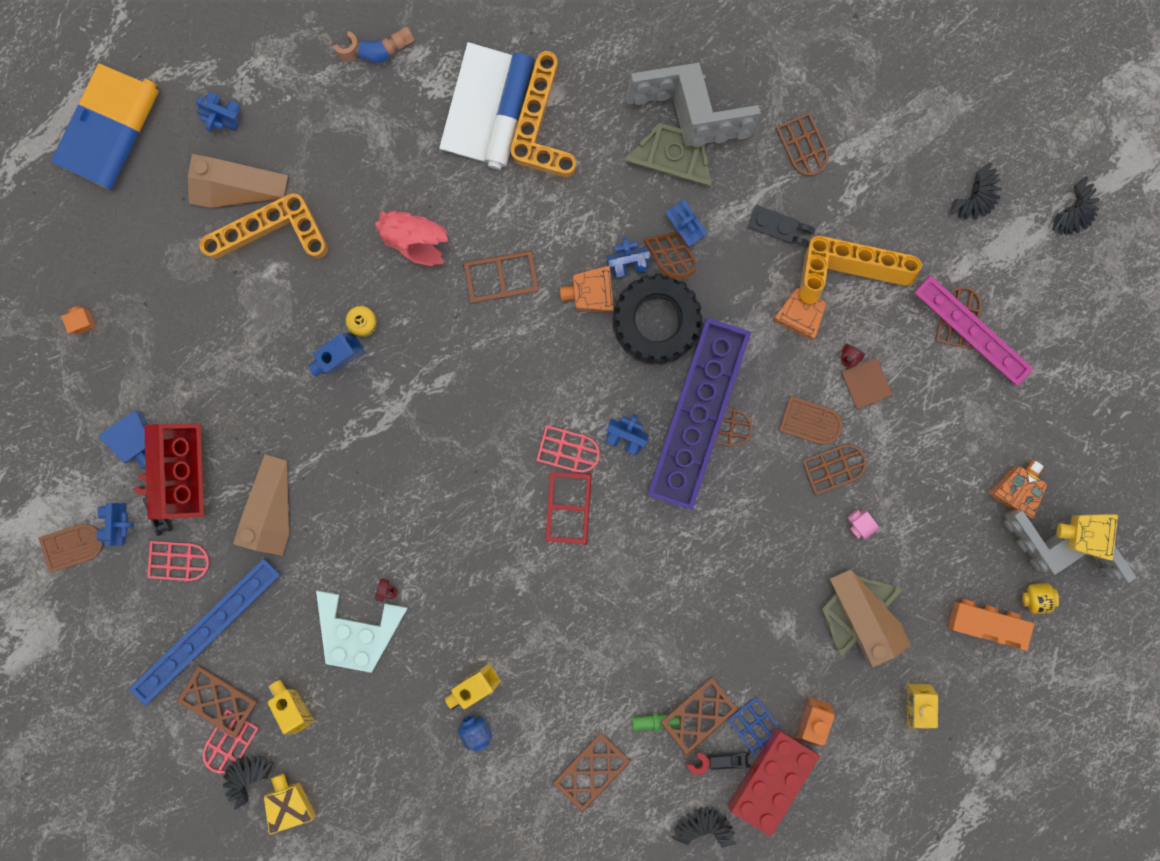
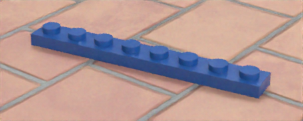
[129,558,281,706]

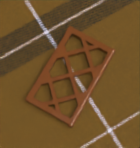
[177,665,257,738]
[660,677,738,756]
[553,732,631,812]

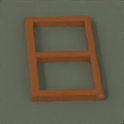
[463,250,539,303]

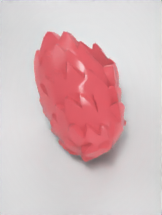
[375,210,448,266]

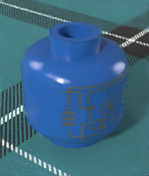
[458,715,492,752]

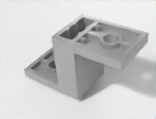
[626,63,761,147]
[1002,510,1137,583]

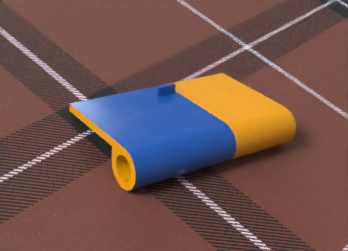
[50,63,159,191]

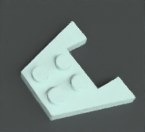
[316,590,408,673]

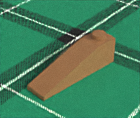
[188,154,289,209]
[233,454,290,556]
[830,569,911,667]

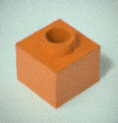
[61,306,96,335]

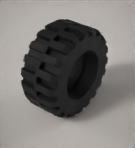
[613,274,702,365]

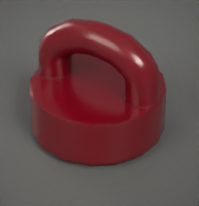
[841,343,865,368]
[375,578,398,602]

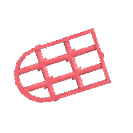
[536,425,600,472]
[147,541,210,582]
[203,709,259,774]

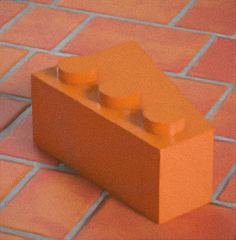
[948,599,1035,651]

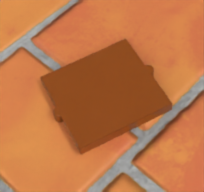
[841,357,892,409]

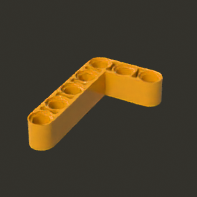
[511,51,576,178]
[199,193,328,259]
[799,236,922,304]

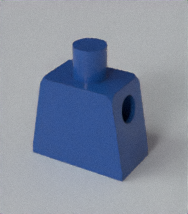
[308,333,366,376]
[98,410,148,469]

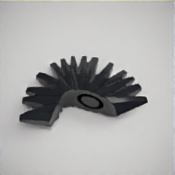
[950,162,1001,219]
[1052,176,1099,235]
[223,756,273,810]
[672,807,737,848]

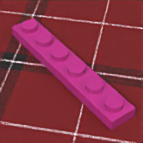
[913,275,1033,386]

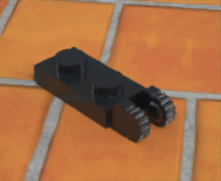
[747,205,816,248]

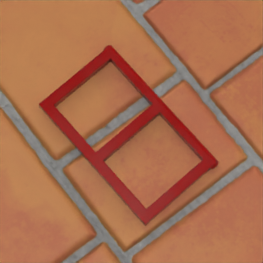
[545,472,592,545]

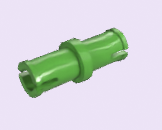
[632,713,680,732]

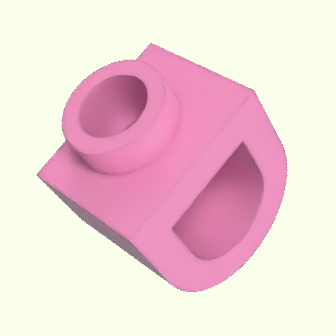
[848,510,880,540]

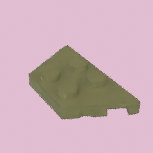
[625,122,712,187]
[821,575,902,657]

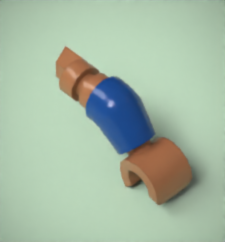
[333,27,415,64]

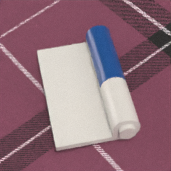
[439,42,535,170]

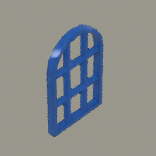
[727,697,781,757]

